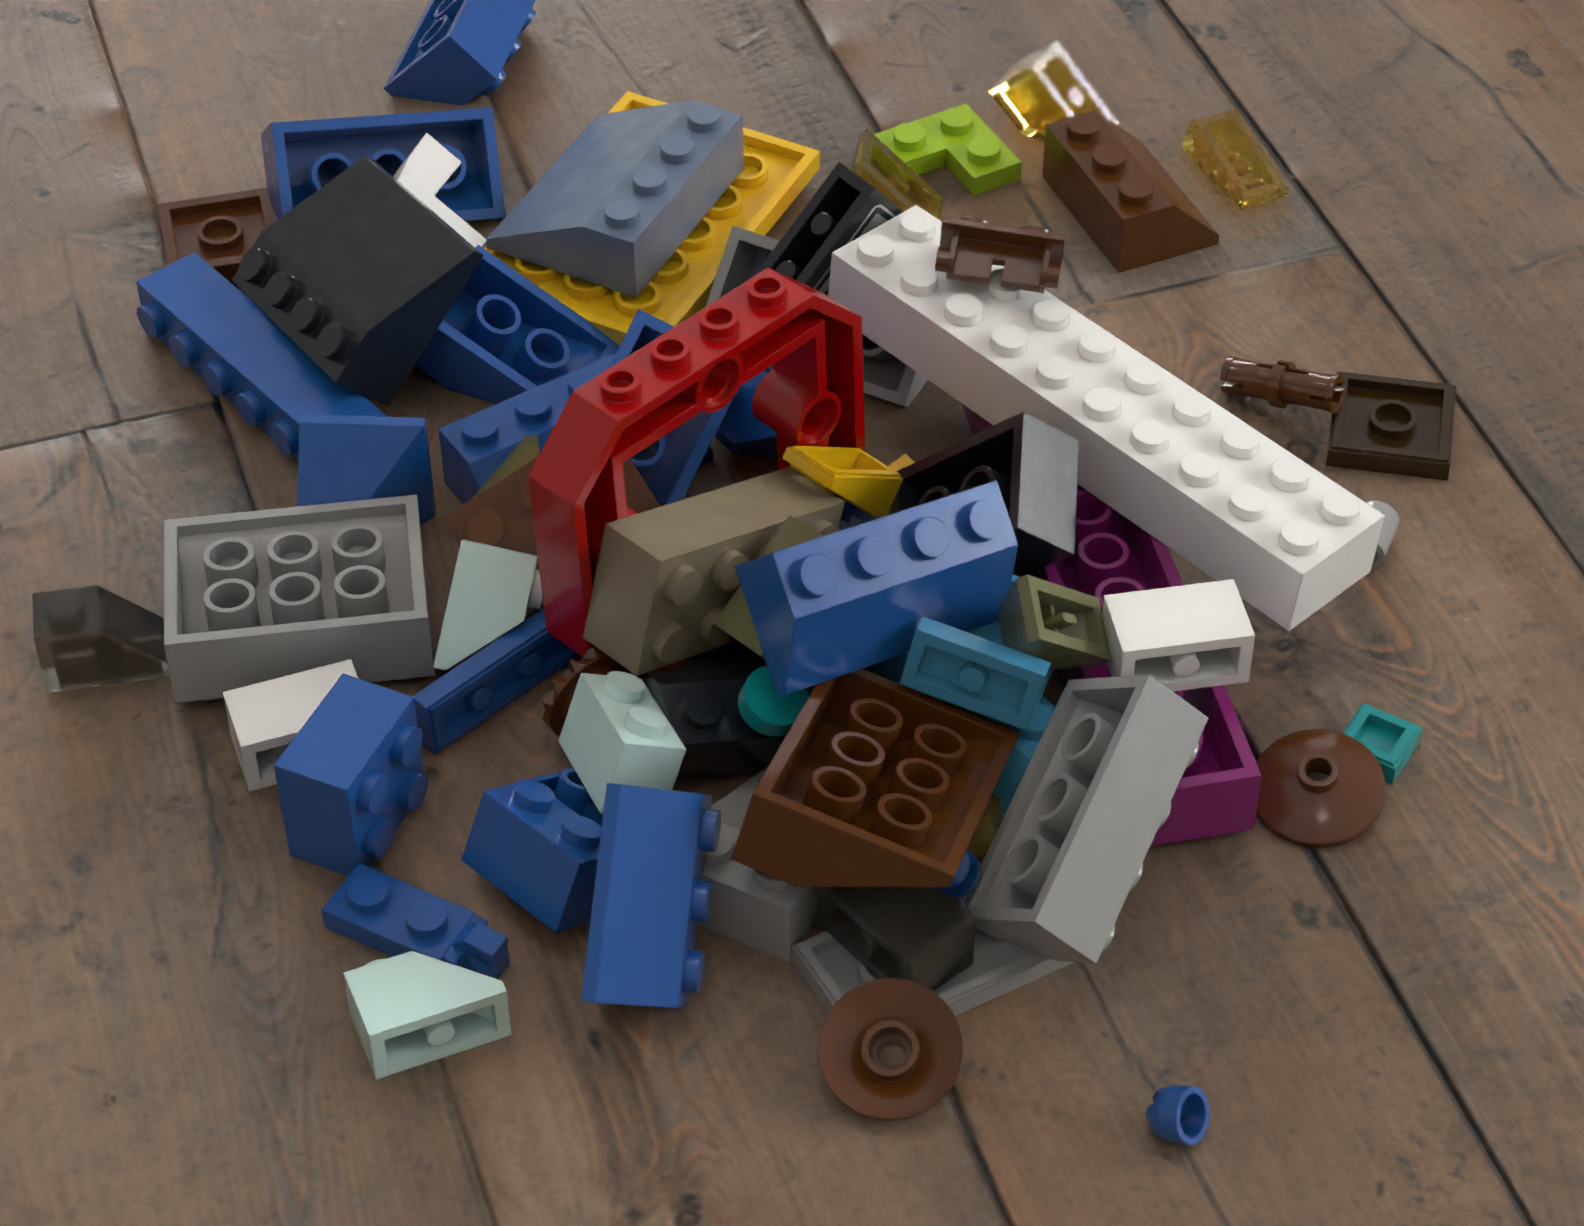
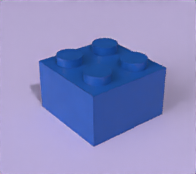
[274,673,428,876]

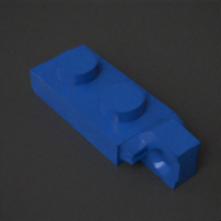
[321,863,511,979]

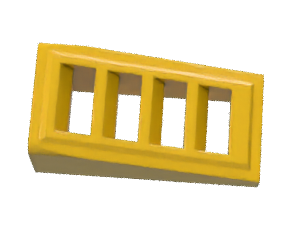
[782,446,903,518]

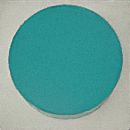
[738,666,809,736]

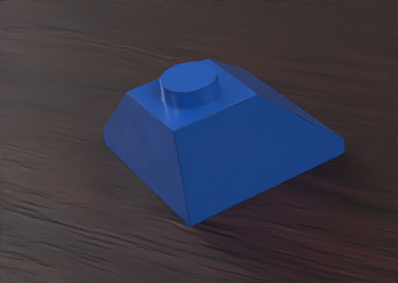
[297,414,436,525]

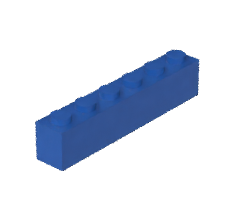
[136,252,388,461]

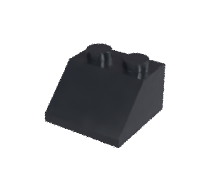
[626,650,787,779]

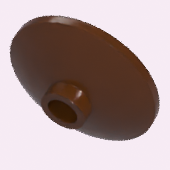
[1256,729,1386,848]
[818,978,963,1121]

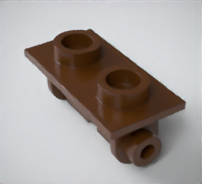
[935,216,1066,294]

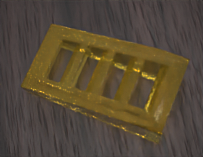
[1182,108,1290,210]

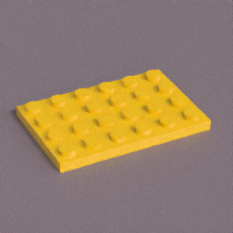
[484,91,820,345]

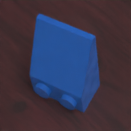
[415,244,620,404]

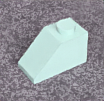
[433,540,543,670]
[344,951,512,1080]

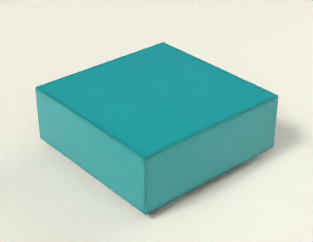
[1342,703,1423,785]

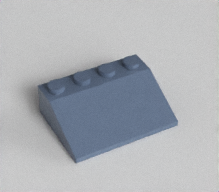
[486,100,744,297]

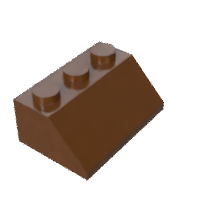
[1043,110,1219,273]

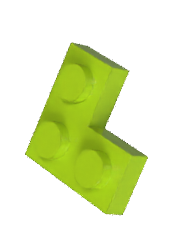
[872,103,1022,196]

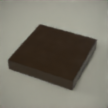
[1326,371,1456,481]

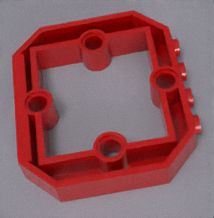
[528,268,865,657]

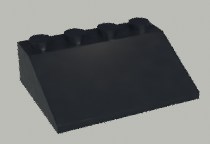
[232,156,484,407]

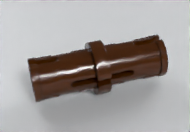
[1220,356,1345,413]

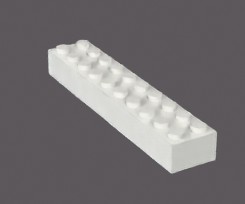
[828,205,1385,631]

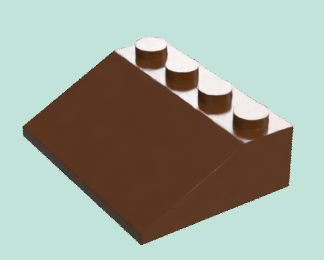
[731,669,1020,887]

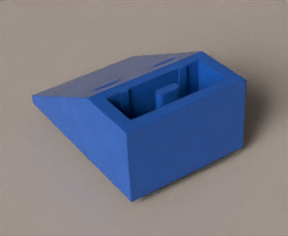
[461,768,603,933]

